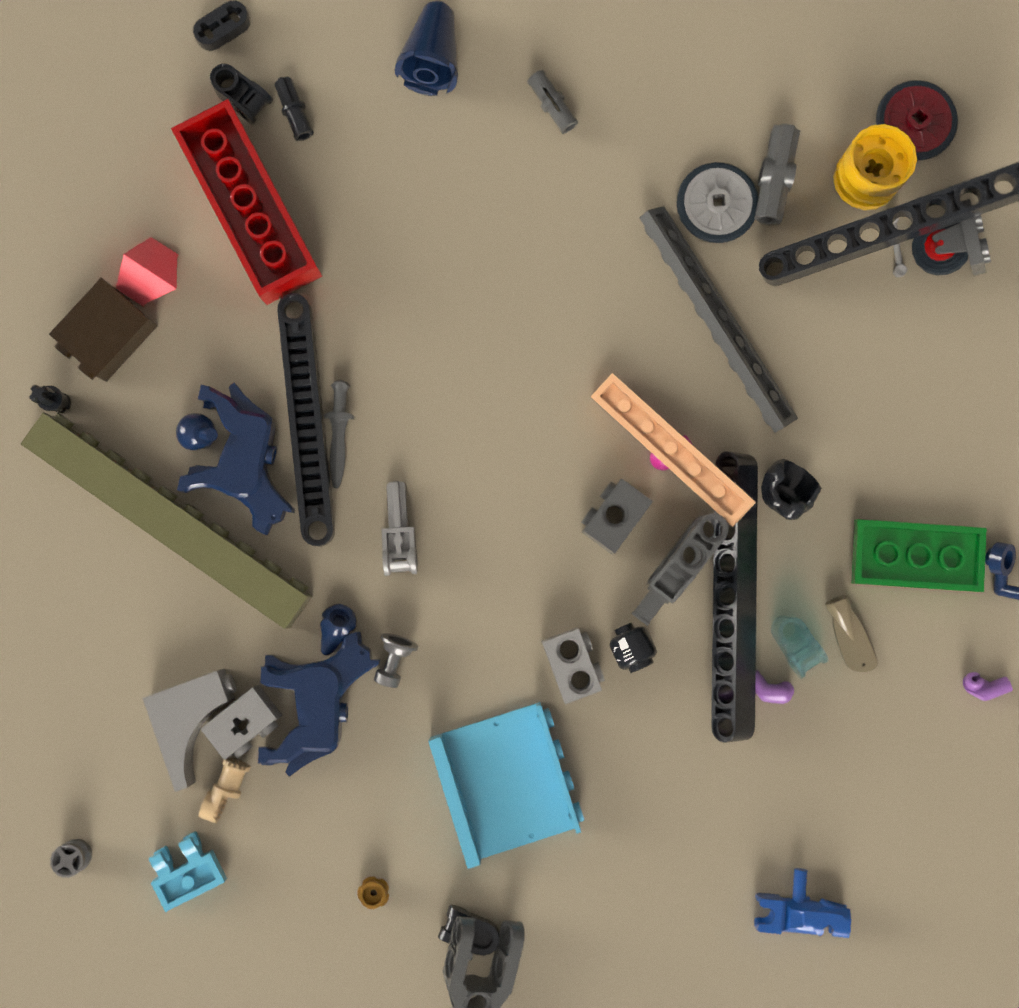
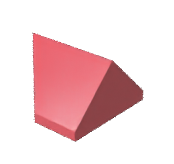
[116,237,179,307]

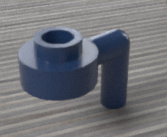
[985,542,1019,600]

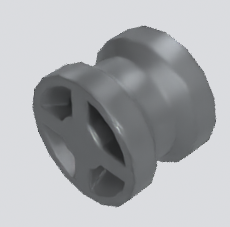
[50,839,92,878]

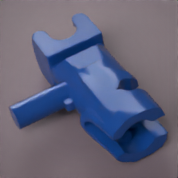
[754,868,851,938]

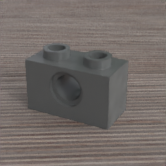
[581,478,653,555]

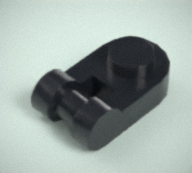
[438,904,499,956]

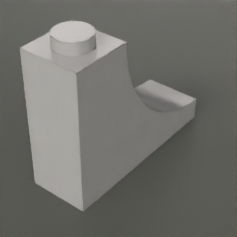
[143,668,236,792]

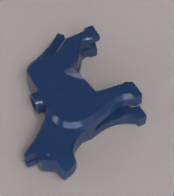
[177,383,295,536]
[258,632,381,777]

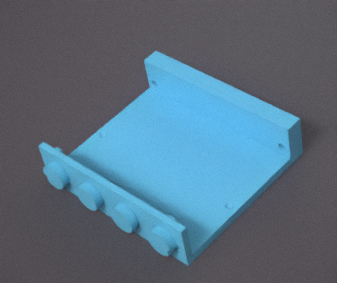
[428,702,585,869]

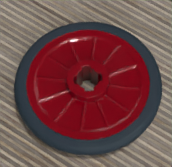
[876,80,958,160]

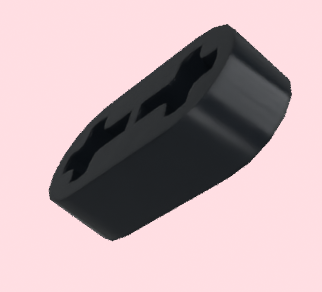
[193,0,250,51]

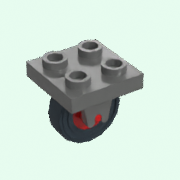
[912,199,991,276]

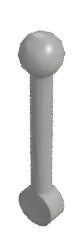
[893,218,907,277]

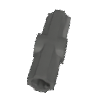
[754,123,801,225]

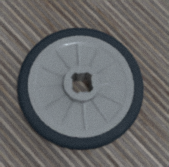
[677,162,758,243]

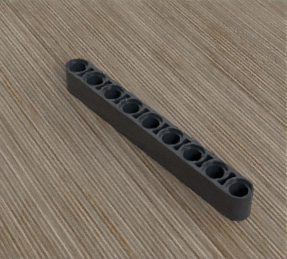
[759,162,1019,286]
[711,451,758,743]

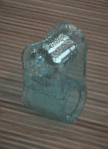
[771,615,829,679]

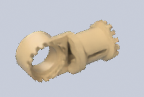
[199,758,251,823]

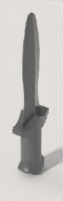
[324,380,355,489]

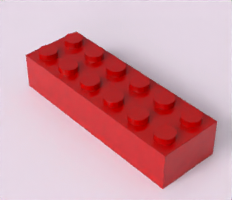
[171,99,323,305]

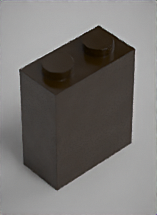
[49,277,157,382]

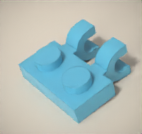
[148,831,227,912]

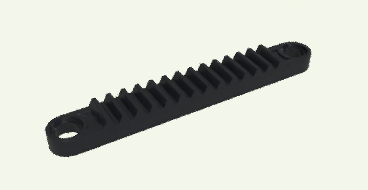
[277,293,335,547]

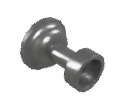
[373,633,418,688]

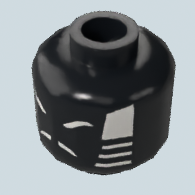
[609,623,657,673]

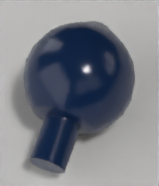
[176,413,218,450]

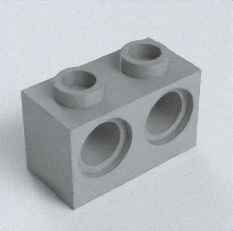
[542,628,605,704]

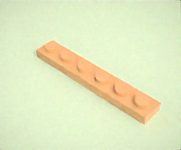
[591,373,756,527]

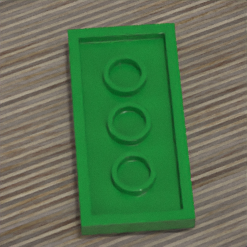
[851,519,987,592]

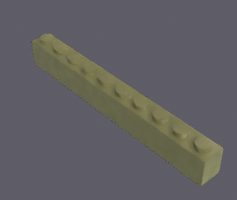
[20,413,313,629]

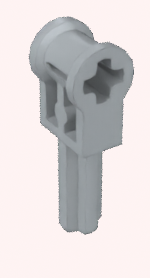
[381,481,418,576]

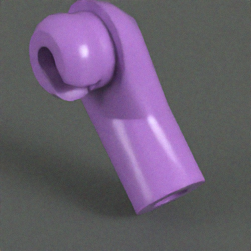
[755,670,795,704]
[963,672,1013,701]

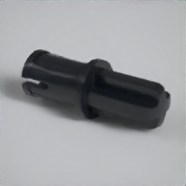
[275,76,314,141]
[29,384,71,413]

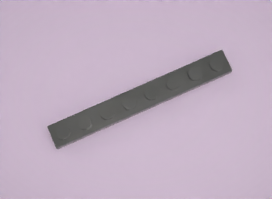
[639,206,798,433]

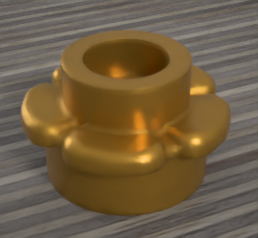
[357,876,389,909]

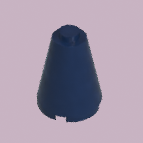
[394,1,458,96]

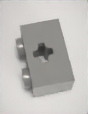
[201,685,282,760]

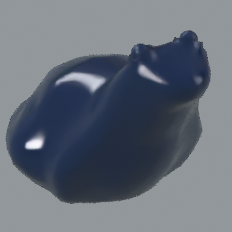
[320,604,357,655]

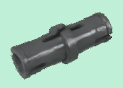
[527,70,578,134]

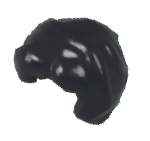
[761,459,822,520]

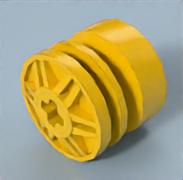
[833,124,917,210]

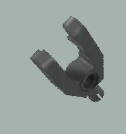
[631,514,729,626]
[443,916,525,1008]

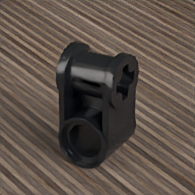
[210,63,273,125]

